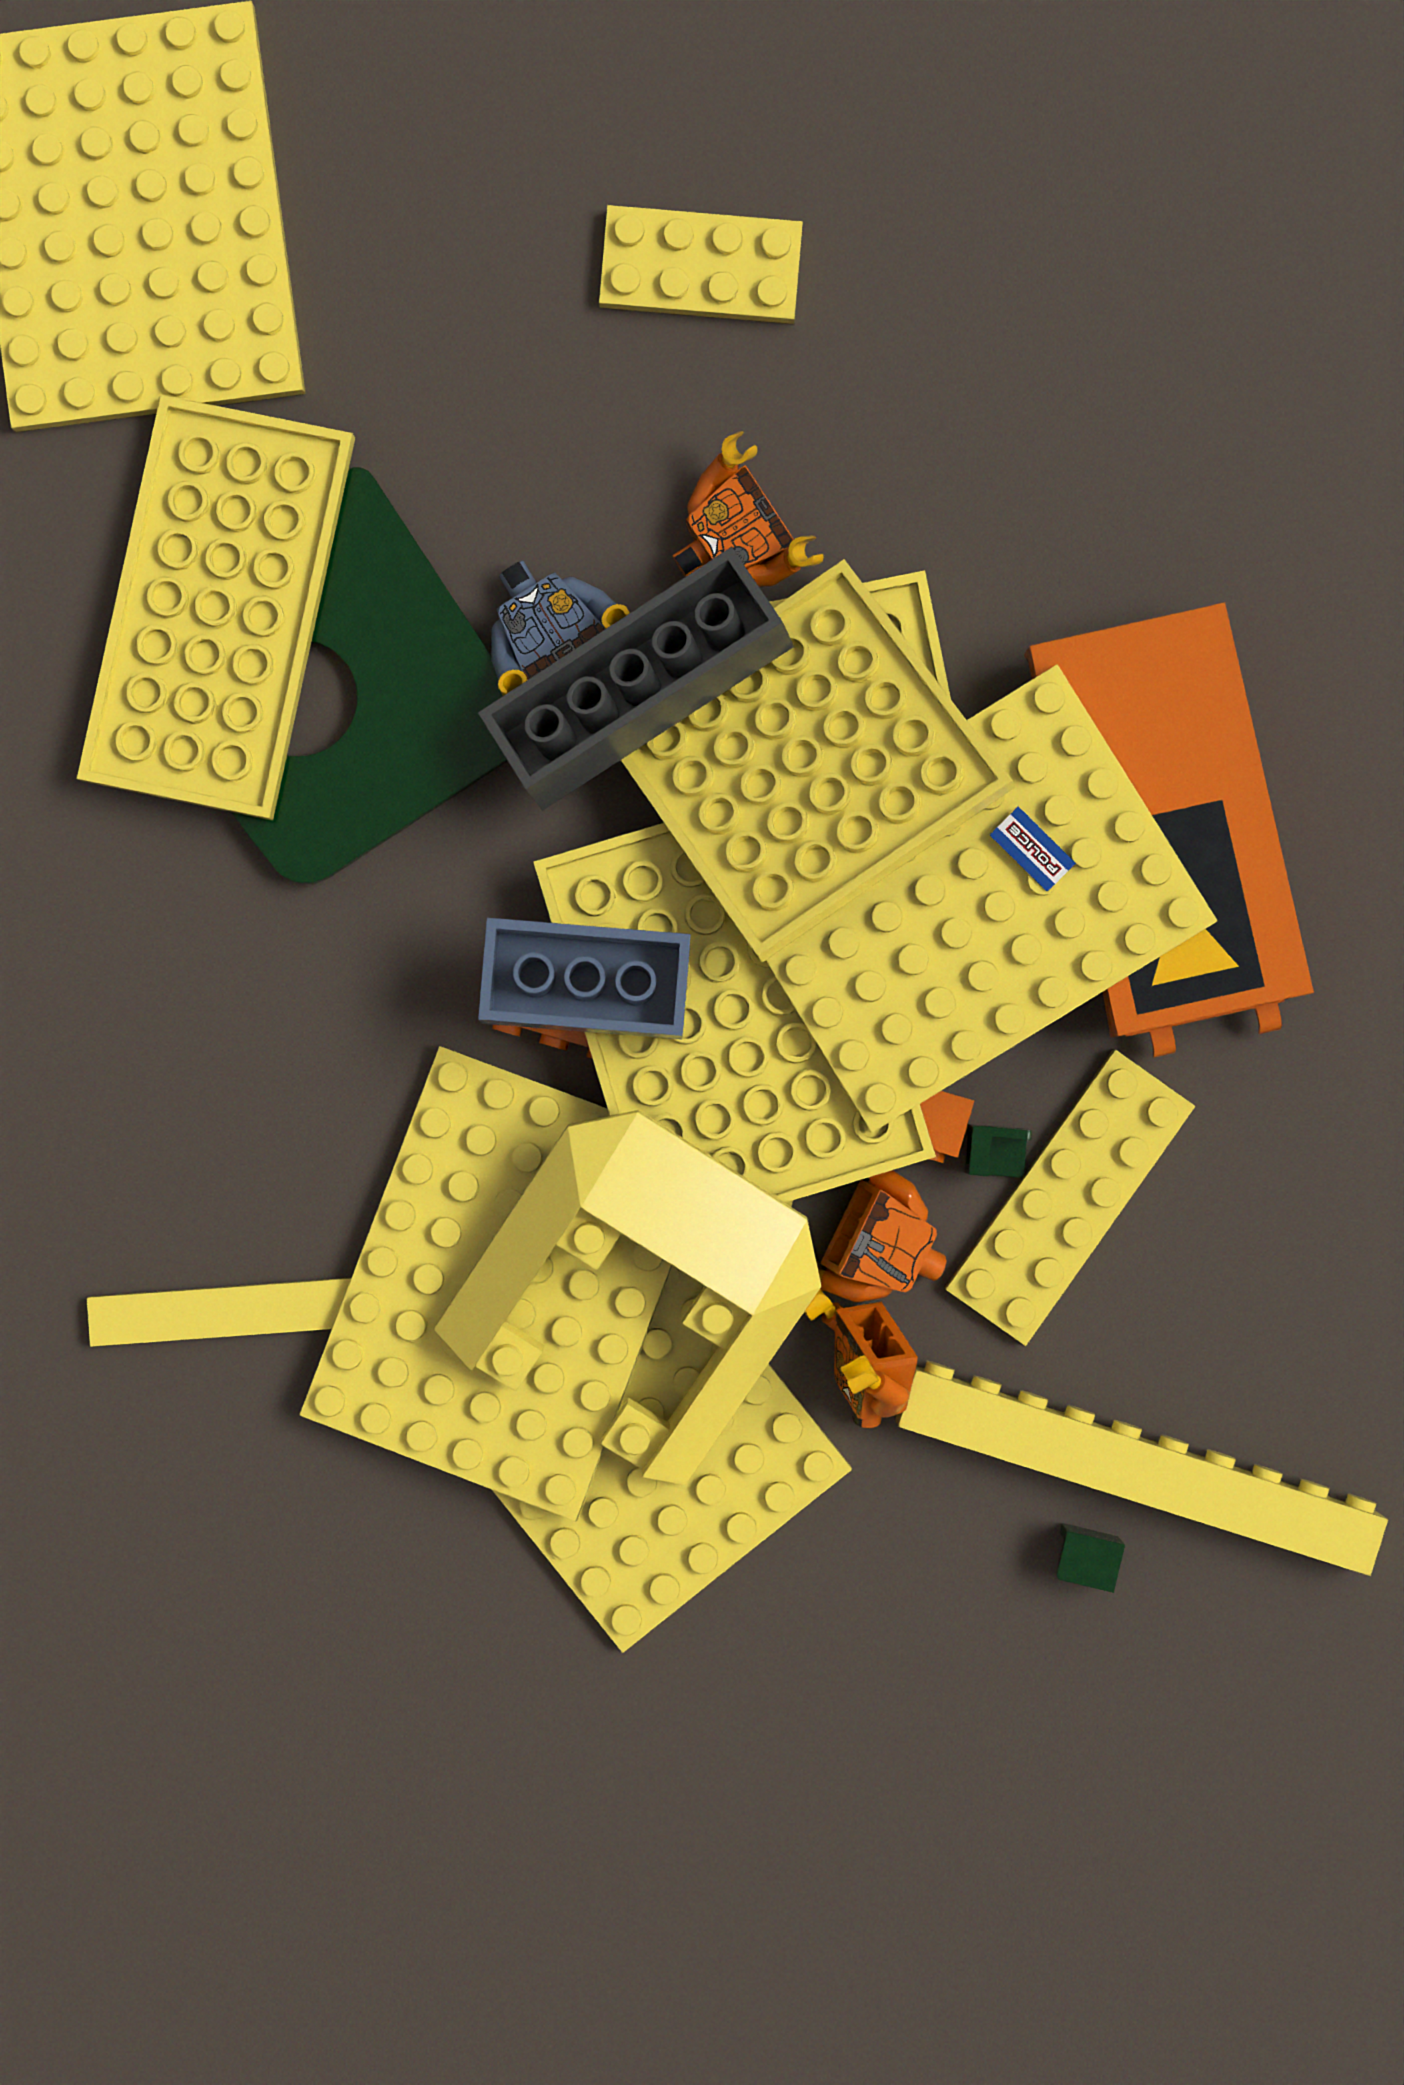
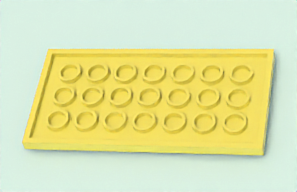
[77,395,355,821]

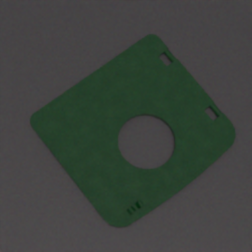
[232,467,508,884]

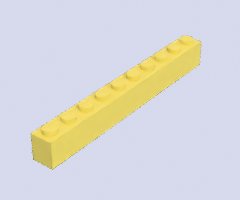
[895,1361,1388,1576]

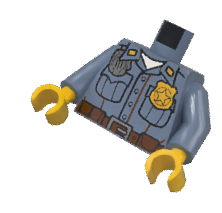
[491,561,630,697]

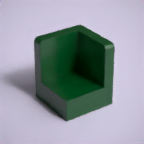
[964,1124,1032,1178]
[1056,1523,1125,1593]

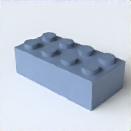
[478,918,691,1040]

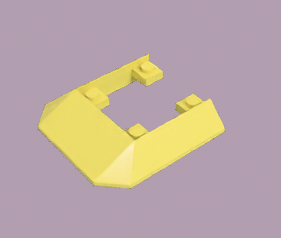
[434,1110,821,1485]

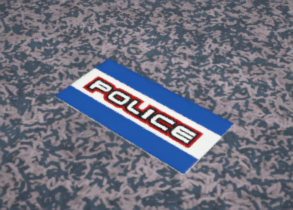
[990,807,1076,892]

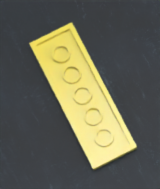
[944,1049,1195,1346]

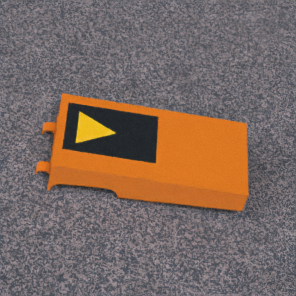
[1024,602,1314,1058]

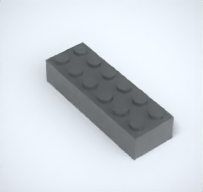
[478,547,794,811]

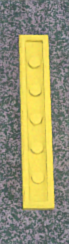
[87,1277,352,1347]

